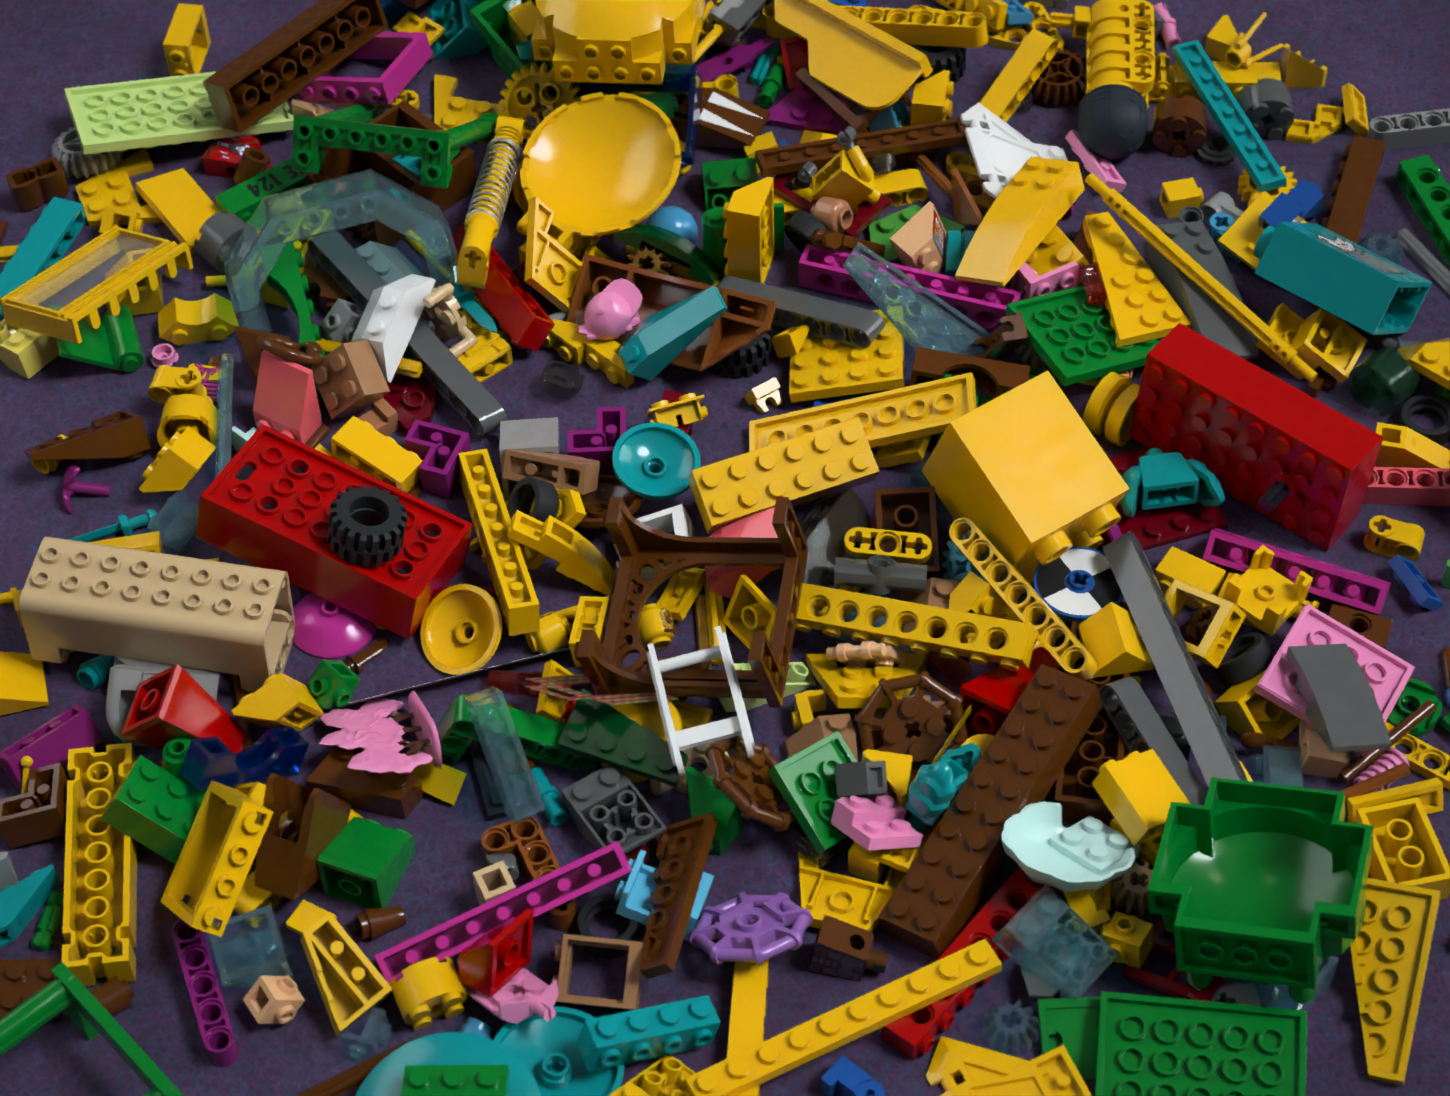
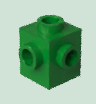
[307,660,361,710]

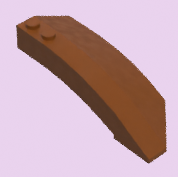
[566,254,778,372]

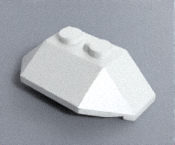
[351,274,436,383]

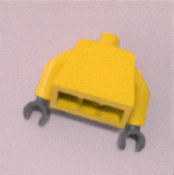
[798,126,881,210]

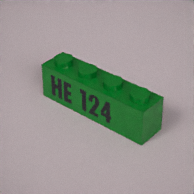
[215,158,310,223]

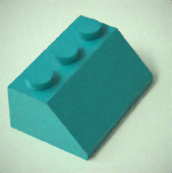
[427,0,489,60]

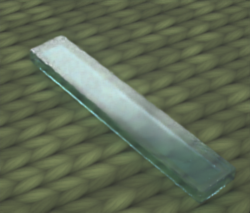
[215,353,234,478]

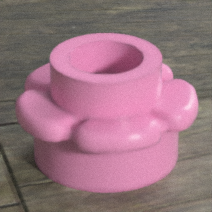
[151,343,179,367]

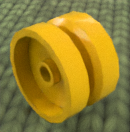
[1083,372,1140,446]

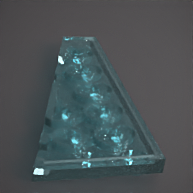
[843,242,990,356]

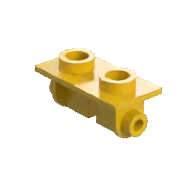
[1148,52,1173,101]
[645,393,708,427]

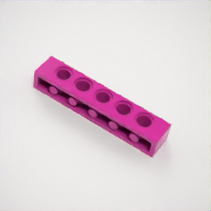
[1203,528,1391,614]

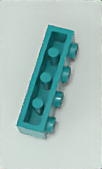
[576,995,721,1072]

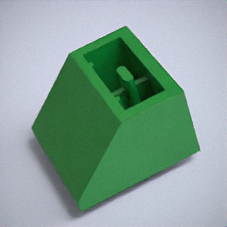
[700,157,758,211]

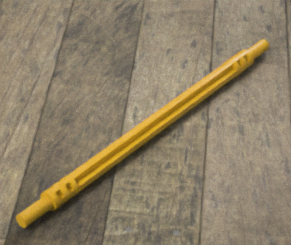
[1085,173,1318,382]

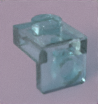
[340,1007,391,1060]

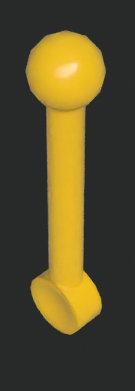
[20,756,33,794]

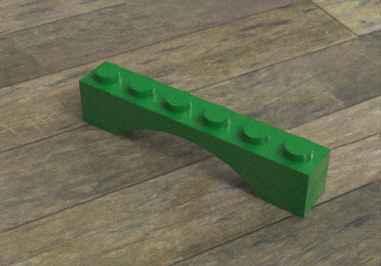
[260,241,325,402]

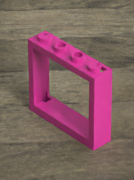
[298,32,433,105]

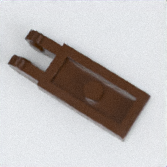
[810,229,886,258]

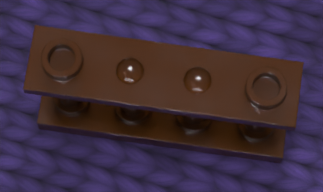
[795,67,911,134]

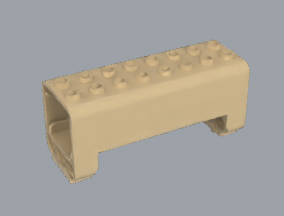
[19,536,295,692]

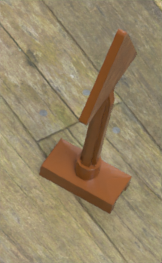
[884,148,983,225]

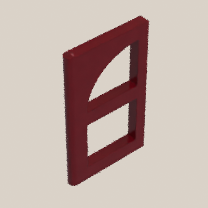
[774,167,893,237]

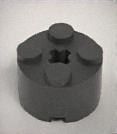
[1237,78,1294,140]
[194,211,260,275]

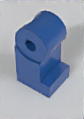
[820,1055,885,1096]

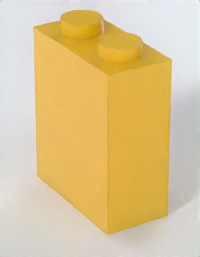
[1091,749,1191,846]

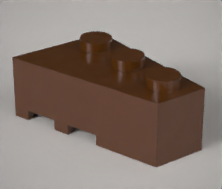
[305,745,424,820]

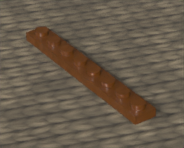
[755,117,968,177]

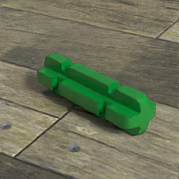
[31,891,64,952]

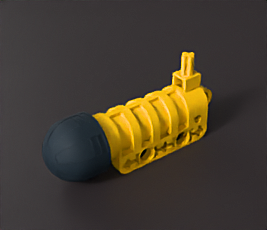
[1049,0,1155,160]

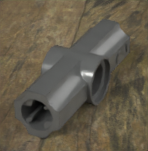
[834,555,927,595]

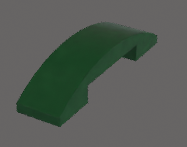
[613,223,721,286]

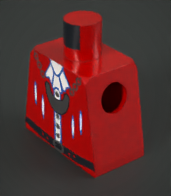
[201,135,271,178]

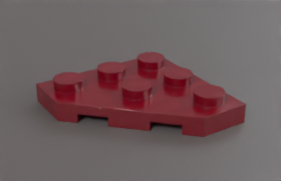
[383,355,438,434]

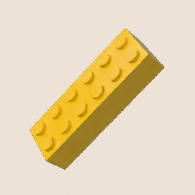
[688,417,879,534]

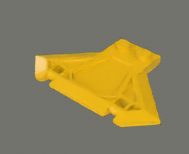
[926,1036,1092,1096]

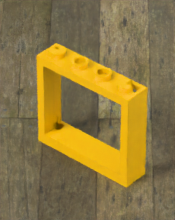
[160,780,274,937]

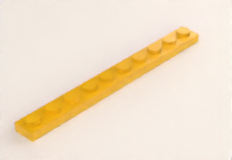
[685,939,1002,1096]

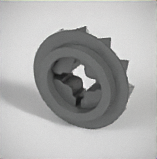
[1197,132,1236,166]

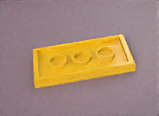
[136,168,221,254]

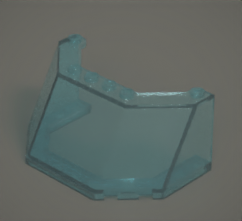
[224,169,458,333]

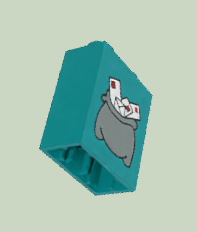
[1254,222,1433,335]

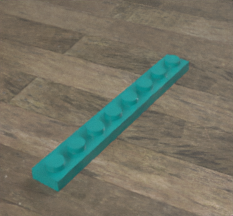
[1172,40,1287,193]

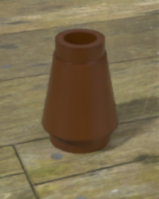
[355,906,406,941]

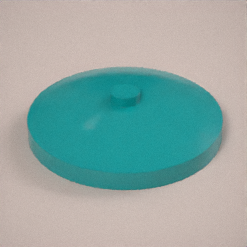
[493,1006,624,1096]

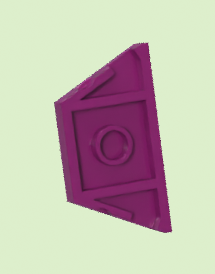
[765,87,854,136]

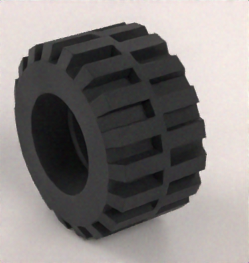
[909,45,967,85]
[708,327,772,379]
[326,485,407,567]

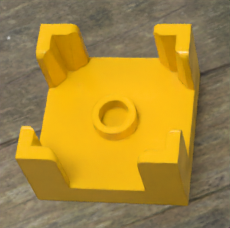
[1223,544,1313,637]

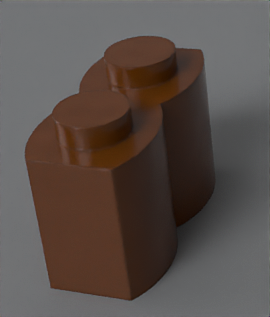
[6,158,69,211]

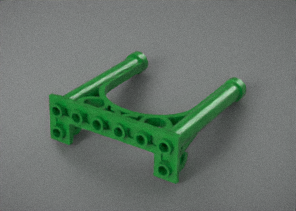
[292,104,498,188]

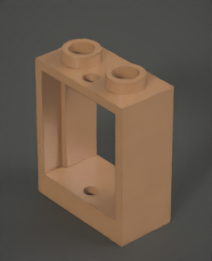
[552,934,643,1010]

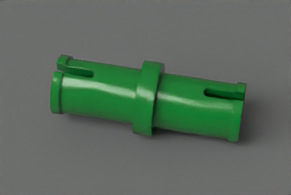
[757,63,786,108]

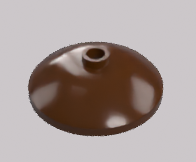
[576,474,642,529]

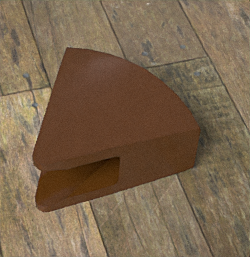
[255,773,352,900]

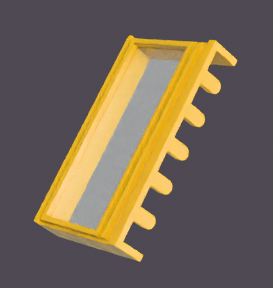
[0,225,194,344]

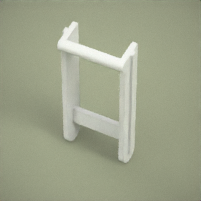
[646,626,755,776]

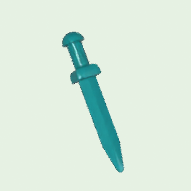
[451,282,497,333]
[68,509,159,542]

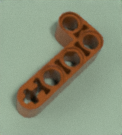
[481,815,578,931]

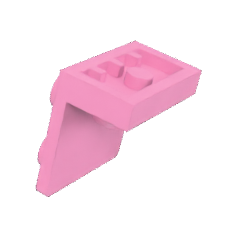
[1011,261,1079,300]

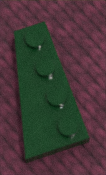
[558,688,689,788]

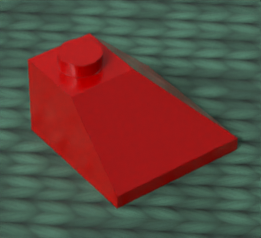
[458,908,534,997]

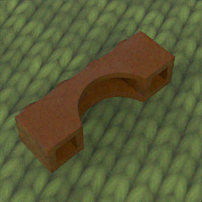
[910,347,1030,400]

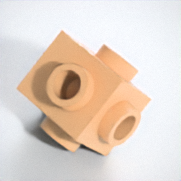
[243,976,305,1024]

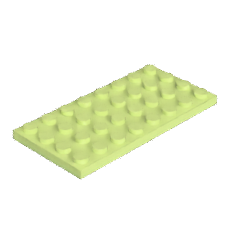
[64,71,294,155]

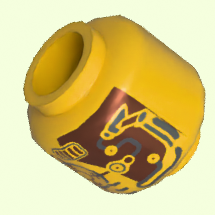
[639,603,676,650]

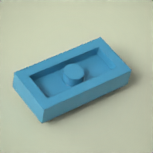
[1002,0,1033,27]

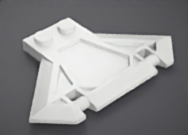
[960,103,1068,200]

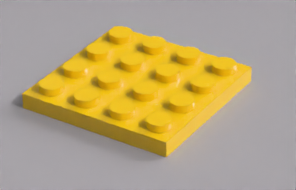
[789,306,905,403]

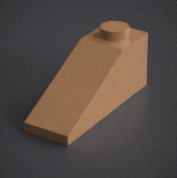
[502,449,600,495]

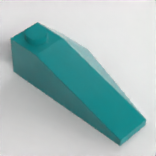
[618,286,728,380]

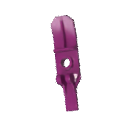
[683,35,776,92]

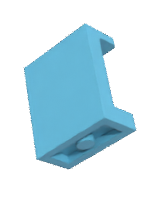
[614,849,714,941]

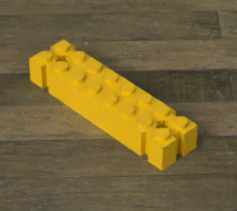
[62,743,137,986]

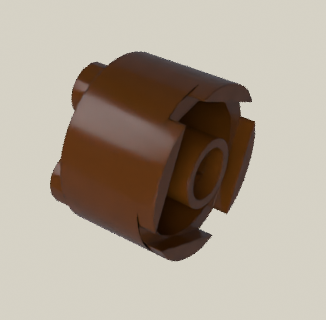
[1152,95,1207,158]

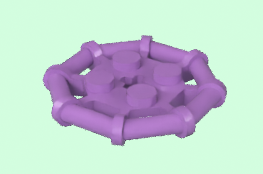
[689,892,812,965]

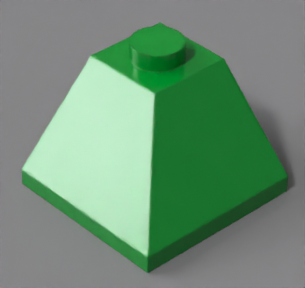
[685,765,743,856]

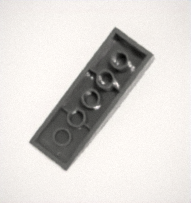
[1143,221,1259,359]

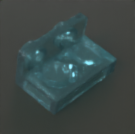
[147,489,199,556]

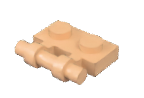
[826,641,906,668]

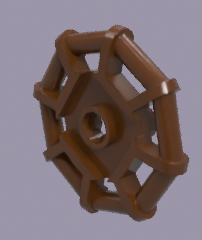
[854,671,968,784]
[705,735,796,832]

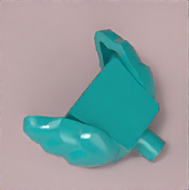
[1119,448,1225,517]
[905,743,981,833]

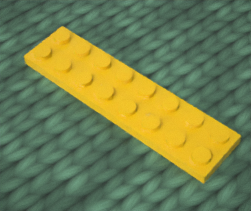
[749,372,977,452]

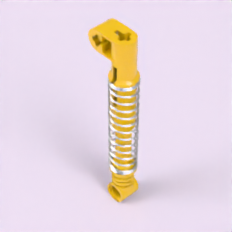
[456,115,525,289]

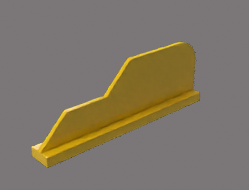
[775,0,933,110]

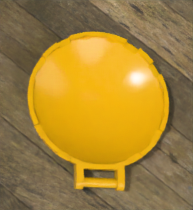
[516,92,681,250]

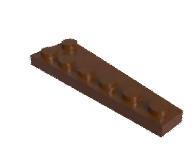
[639,812,718,979]

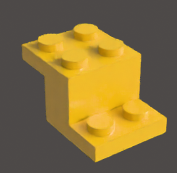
[1256,303,1367,383]

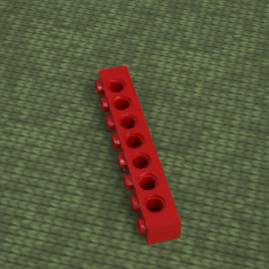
[881,866,1064,1061]

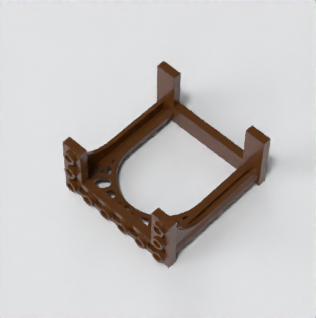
[574,497,809,708]

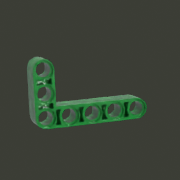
[436,695,597,771]

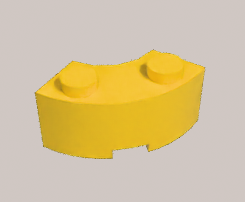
[158,293,239,345]

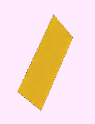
[931,705,972,764]

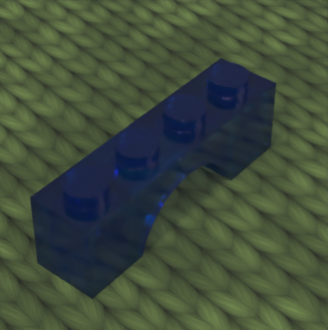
[180,726,309,790]

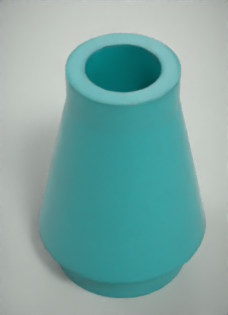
[77,654,115,690]

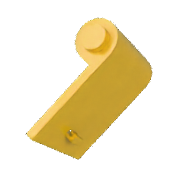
[1217,191,1307,282]

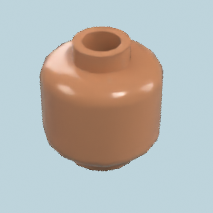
[810,196,853,233]

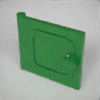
[1037,993,1131,1080]

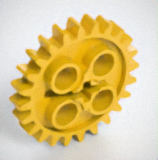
[499,62,581,141]

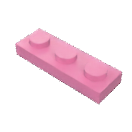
[1065,130,1127,192]

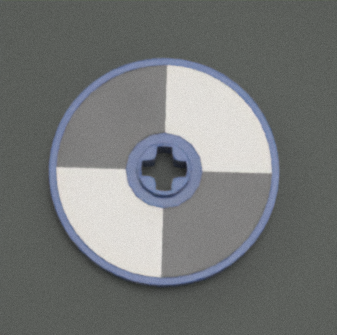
[1033,547,1124,622]

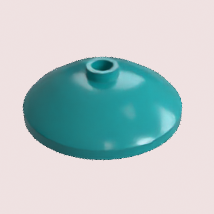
[612,422,701,500]

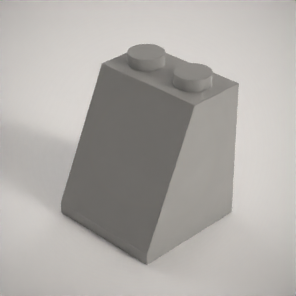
[499,417,560,502]

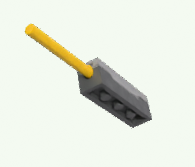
[669,0,774,82]

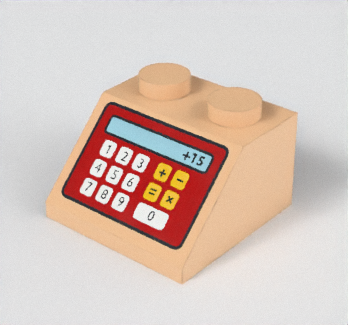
[890,201,946,273]

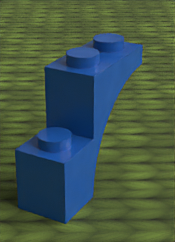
[1258,178,1324,229]

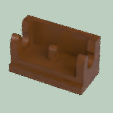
[971,312,1030,361]

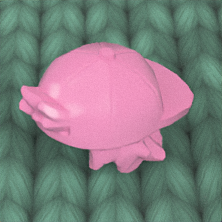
[578,278,642,341]

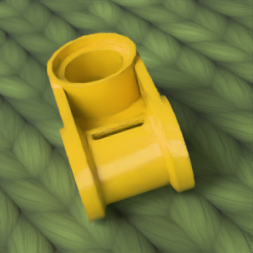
[148,365,208,403]
[1363,515,1425,562]

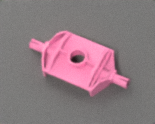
[462,968,559,1024]

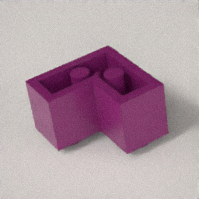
[567,406,627,474]
[404,419,471,498]

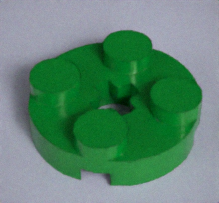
[1386,678,1442,737]

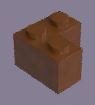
[0,763,70,848]

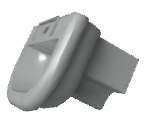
[105,657,220,746]

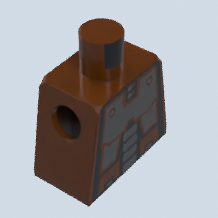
[807,915,889,982]

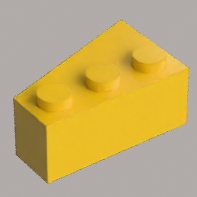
[300,912,392,1037]

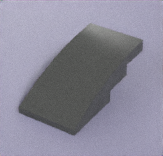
[1286,643,1392,752]

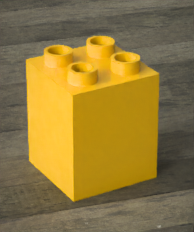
[921,370,1130,586]

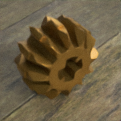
[627,243,672,275]

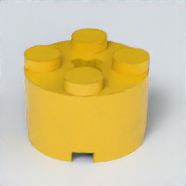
[157,394,220,448]
[390,957,467,1031]

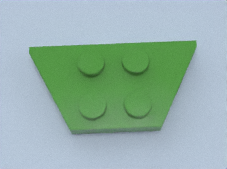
[868,204,965,264]

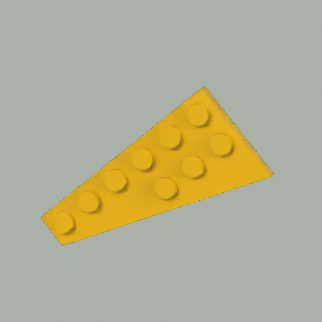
[1082,211,1192,348]
[1350,878,1441,1086]

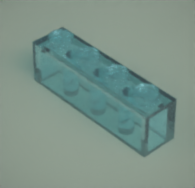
[464,686,545,822]

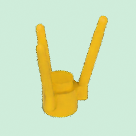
[1224,12,1284,68]

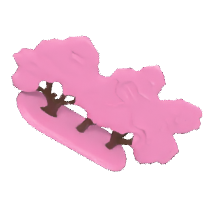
[319,690,442,775]

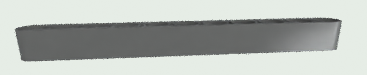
[307,228,507,436]
[1103,531,1248,788]

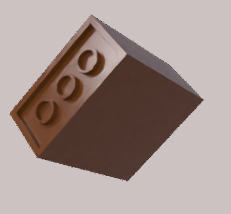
[305,100,477,246]

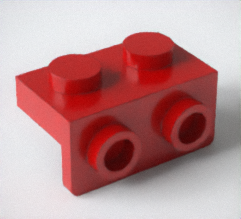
[780,36,809,92]

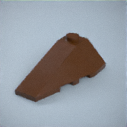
[24,409,151,460]

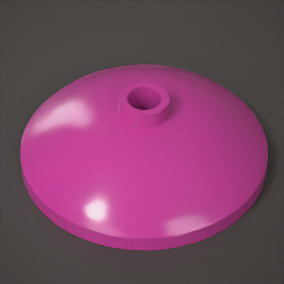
[292,593,378,659]

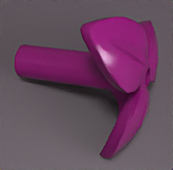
[61,466,110,515]

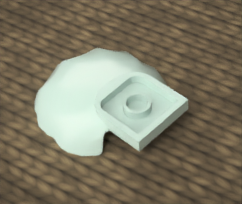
[1002,802,1141,893]

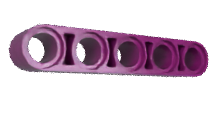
[172,919,238,1068]

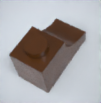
[302,267,355,314]

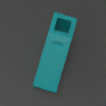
[0,864,59,948]

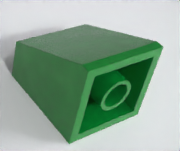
[316,817,415,908]

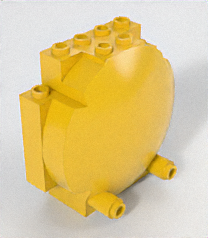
[531,0,705,85]

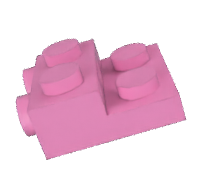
[831,794,922,850]

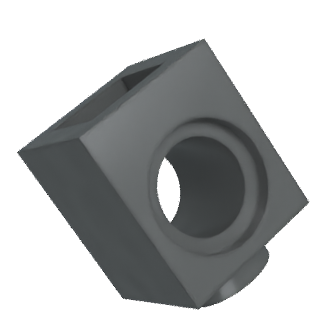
[835,761,888,796]

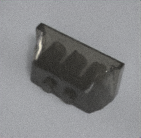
[757,487,872,588]

